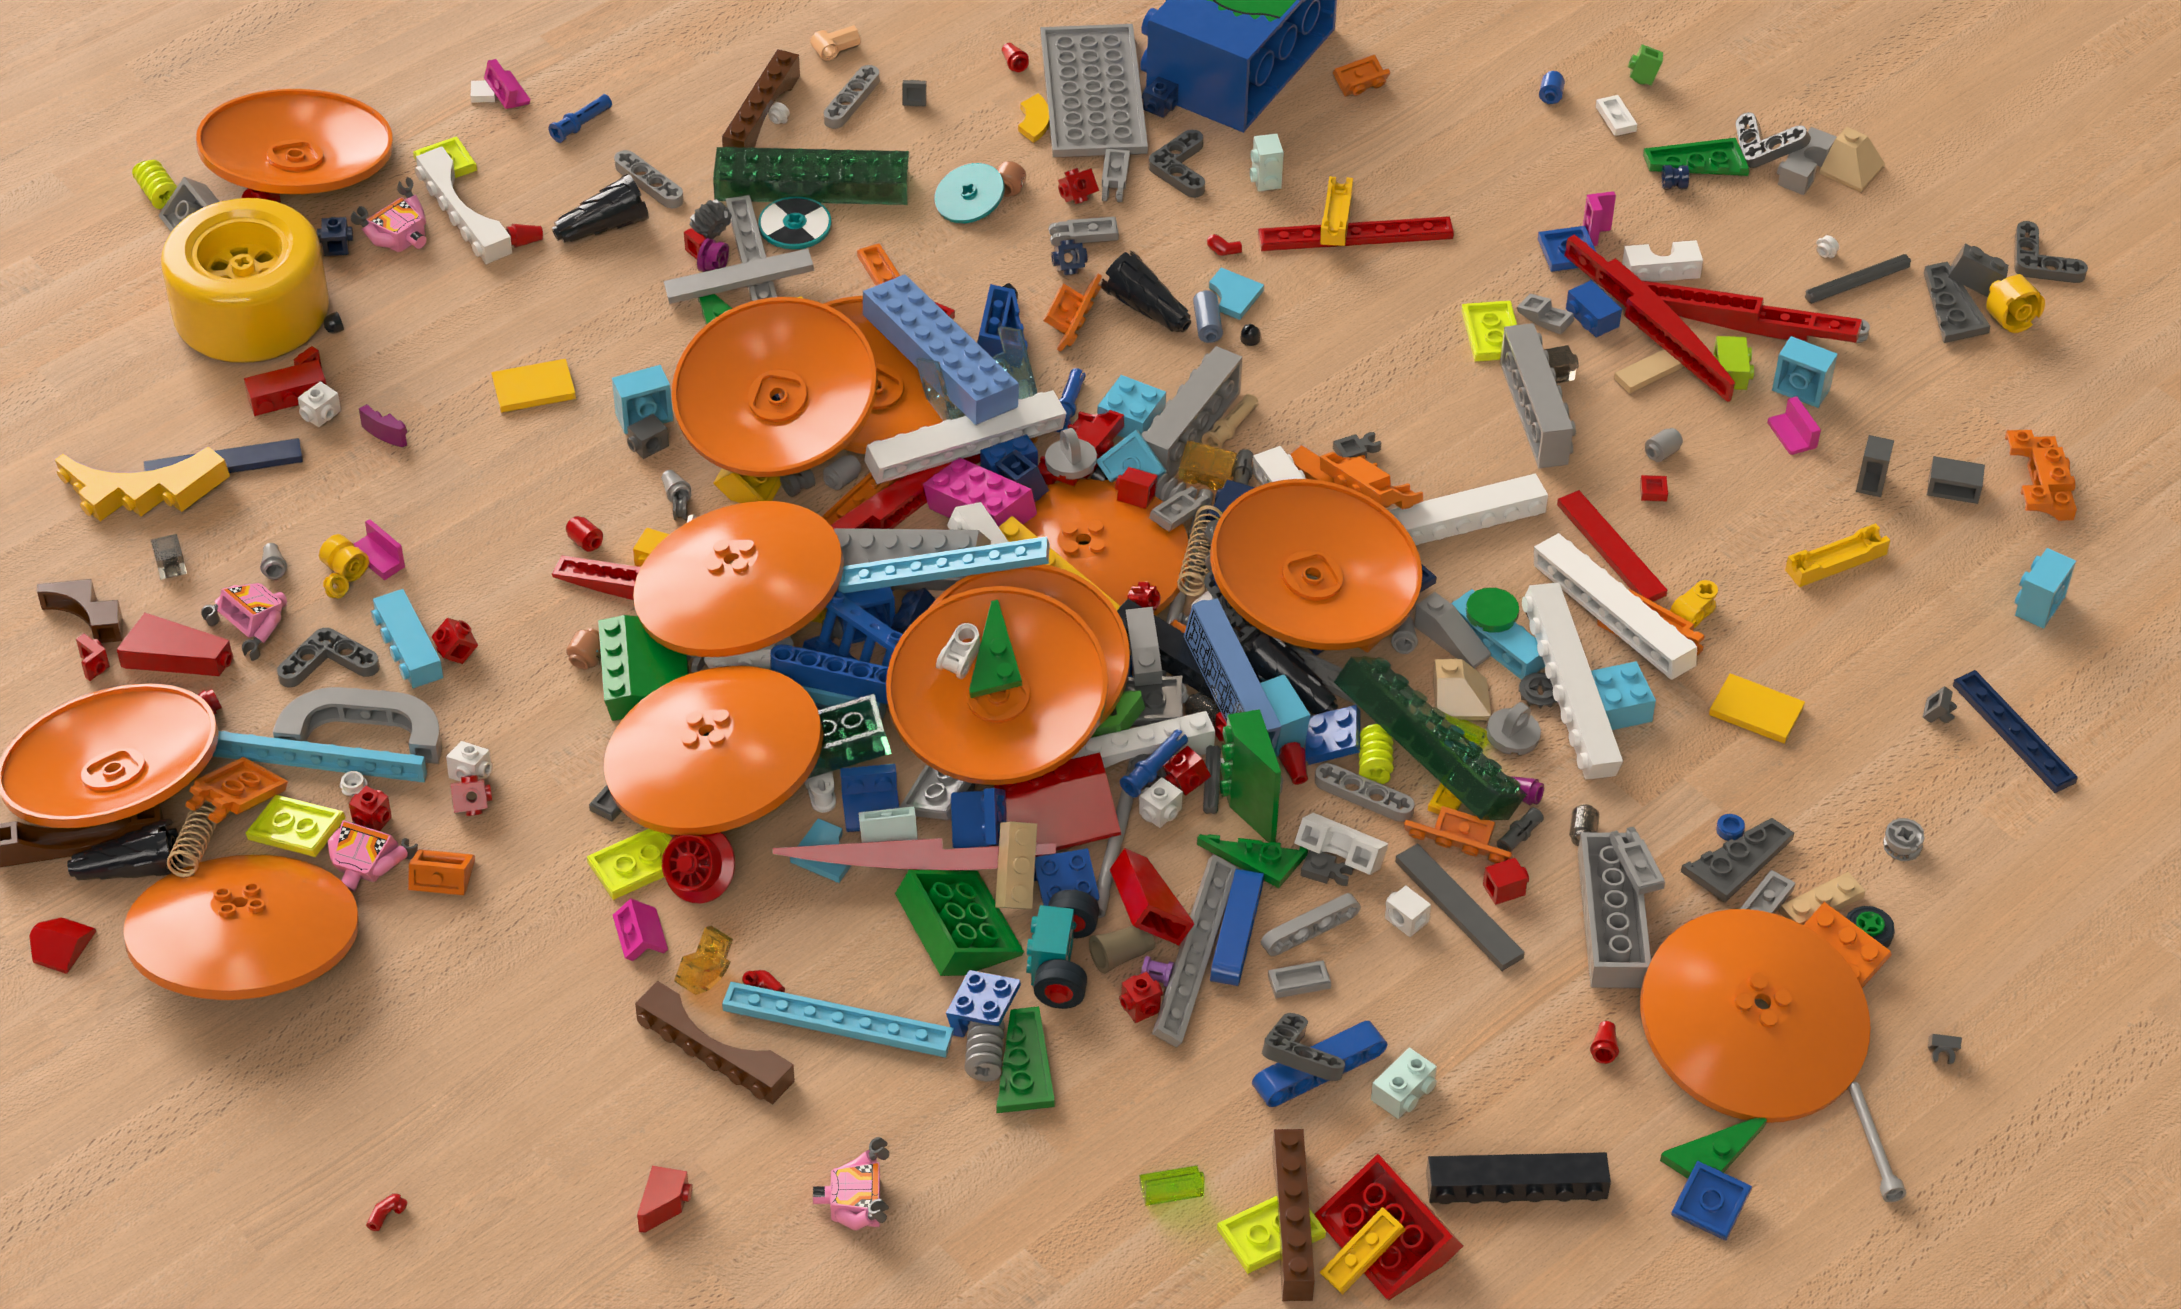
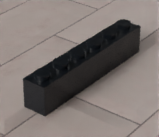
[1117,599,1262,702]
[1426,1152,1611,1204]

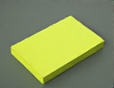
[1461,301,1517,362]
[245,795,346,857]
[587,829,672,900]
[1217,1196,1326,1274]

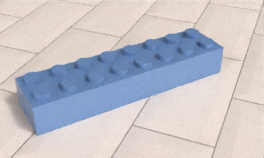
[863,274,1019,425]

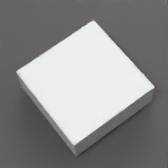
[471,80,495,103]

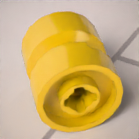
[319,534,369,582]

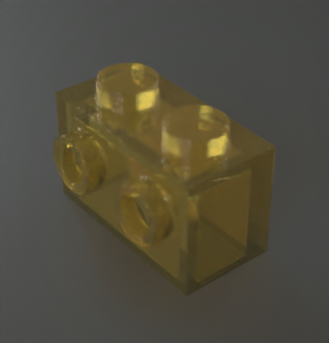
[1179,440,1237,491]

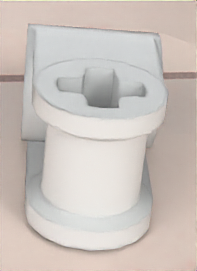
[936,623,981,679]
[805,760,836,813]

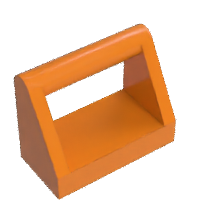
[408,849,475,895]

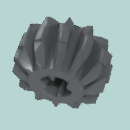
[689,199,732,239]

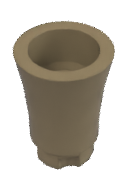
[1089,925,1155,974]

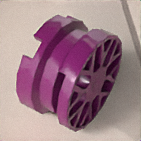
[697,238,729,272]

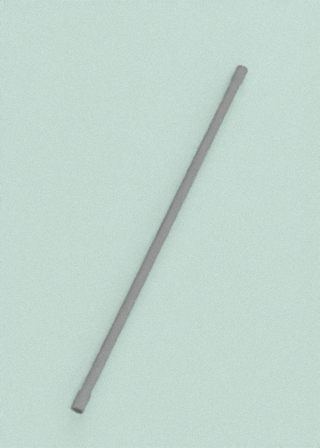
[1097,489,1214,918]

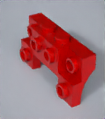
[1037,410,1124,486]

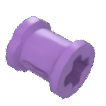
[1141,956,1174,987]

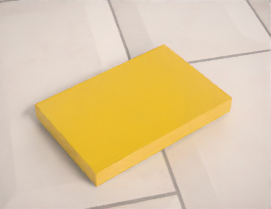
[491,359,576,413]
[1709,673,1805,744]

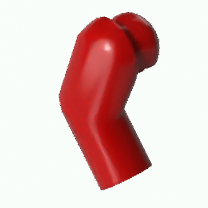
[1207,234,1242,256]
[742,970,785,992]
[366,1193,407,1231]

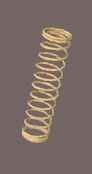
[1177,505,1222,596]
[167,800,216,877]

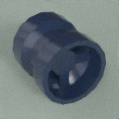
[1662,165,1689,189]

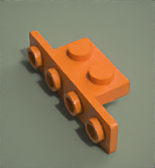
[1043,273,1102,352]
[1404,806,1513,864]

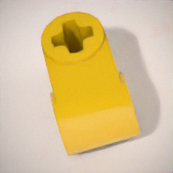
[1670,580,1718,628]

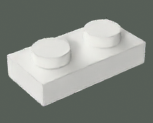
[1596,95,1637,136]

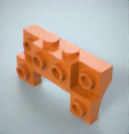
[2005,430,2077,521]
[1320,452,1423,509]

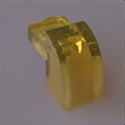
[674,925,733,995]

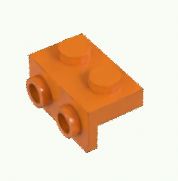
[1333,54,1391,97]

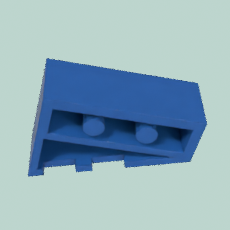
[977,284,1028,367]

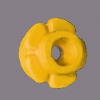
[323,573,349,599]

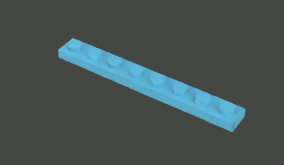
[838,537,1050,593]
[213,731,427,783]
[722,982,954,1058]

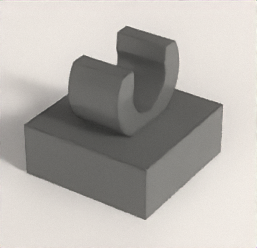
[902,80,927,106]
[1923,686,1957,723]
[1928,1034,1962,1064]

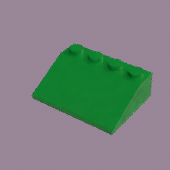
[598,615,689,721]
[1220,709,1281,843]
[895,870,1024,976]

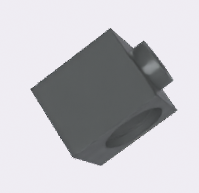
[627,414,669,459]

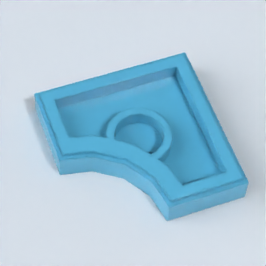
[1209,268,1264,320]
[1097,430,1167,482]
[790,818,852,883]

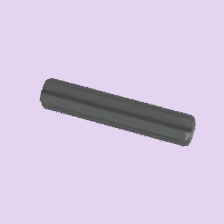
[1203,745,1221,814]

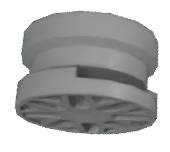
[1883,818,1925,861]

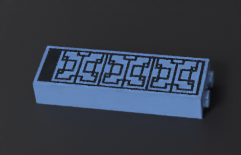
[1184,598,1282,749]

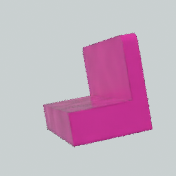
[484,59,531,109]
[1582,191,1616,246]
[1767,396,1821,455]
[354,519,405,580]
[613,898,668,961]

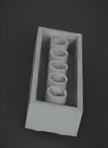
[1500,323,1576,469]
[1141,346,1242,479]
[834,528,991,591]
[1577,832,1651,988]

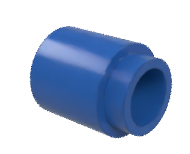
[1539,71,1565,104]

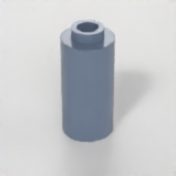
[1193,290,1223,343]

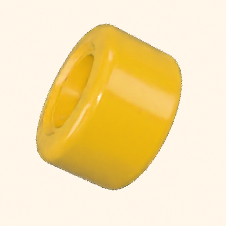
[161,198,329,363]

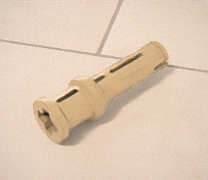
[1202,394,1259,452]

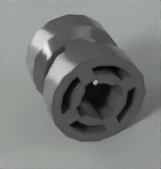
[780,469,816,497]

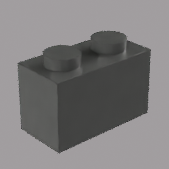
[1948,243,2009,297]
[1856,435,1894,497]
[1927,456,1985,504]

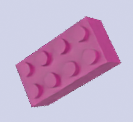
[923,457,1037,527]

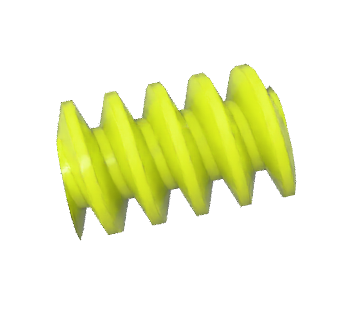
[132,160,177,209]
[1359,724,1394,784]

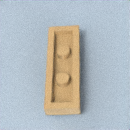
[1780,872,1865,925]

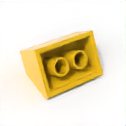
[713,468,781,503]

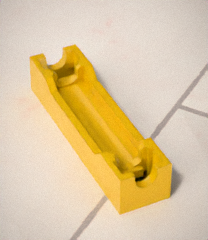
[1320,176,1353,246]
[1785,523,1890,588]

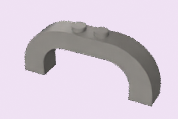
[273,687,442,764]

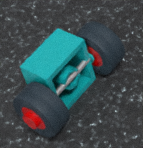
[1026,890,1099,1009]

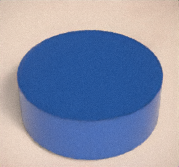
[1716,814,1745,841]

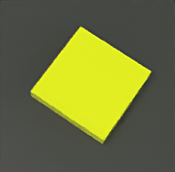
[413,137,477,178]

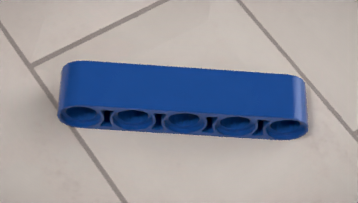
[770,644,888,704]
[1210,869,1264,986]
[1252,1021,1388,1107]

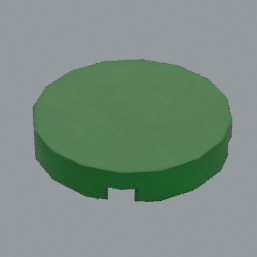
[1466,588,1520,632]

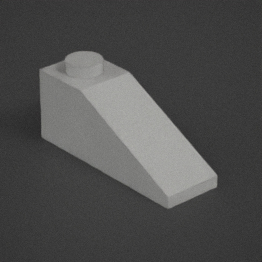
[1414,592,1491,669]
[1126,607,1162,686]

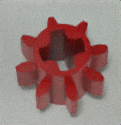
[1127,582,1161,611]

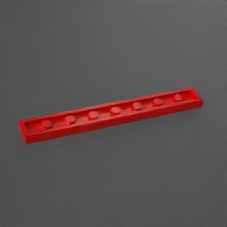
[1258,216,1454,251]

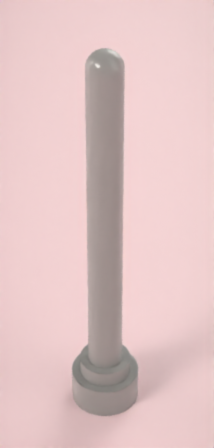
[1848,1082,1906,1202]

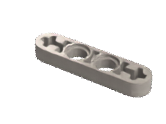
[824,65,880,129]
[614,150,684,208]
[1315,763,1415,822]
[1261,893,1361,956]

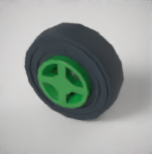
[1846,906,1895,948]

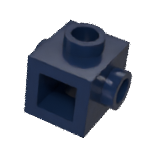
[1142,76,1179,118]
[317,217,353,256]
[1051,239,1088,275]

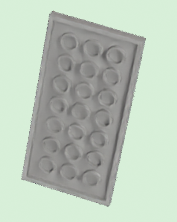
[1040,24,1148,157]

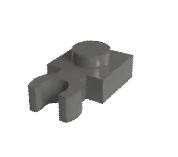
[1333,432,1381,458]
[1301,850,1353,886]

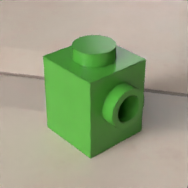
[1628,44,1663,85]

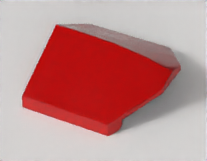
[29,917,96,974]

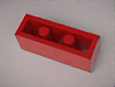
[244,360,327,416]

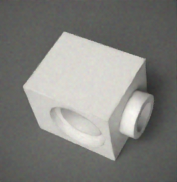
[1385,885,1431,937]

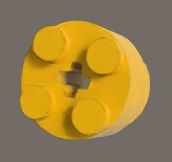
[1986,274,2045,333]

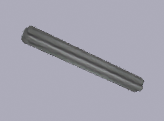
[1805,254,1911,303]

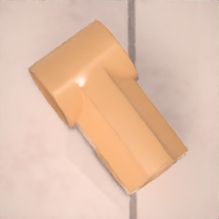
[810,25,861,61]

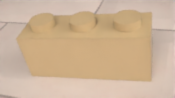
[995,822,1037,909]

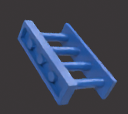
[802,591,902,667]

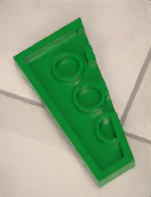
[1643,138,1749,176]
[996,1006,1055,1114]

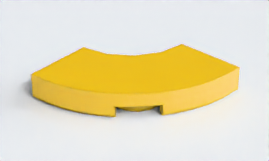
[1018,93,1049,143]

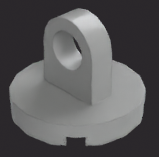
[1045,428,1097,480]
[1486,702,1541,755]

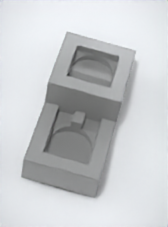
[1517,294,1574,334]

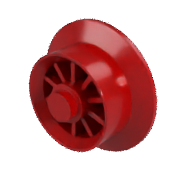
[662,832,735,904]

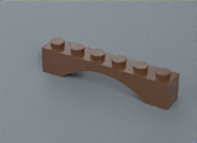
[722,49,800,163]
[0,804,163,868]
[635,981,795,1105]
[1272,1129,1315,1301]

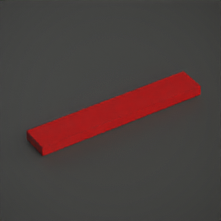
[1557,490,1668,602]

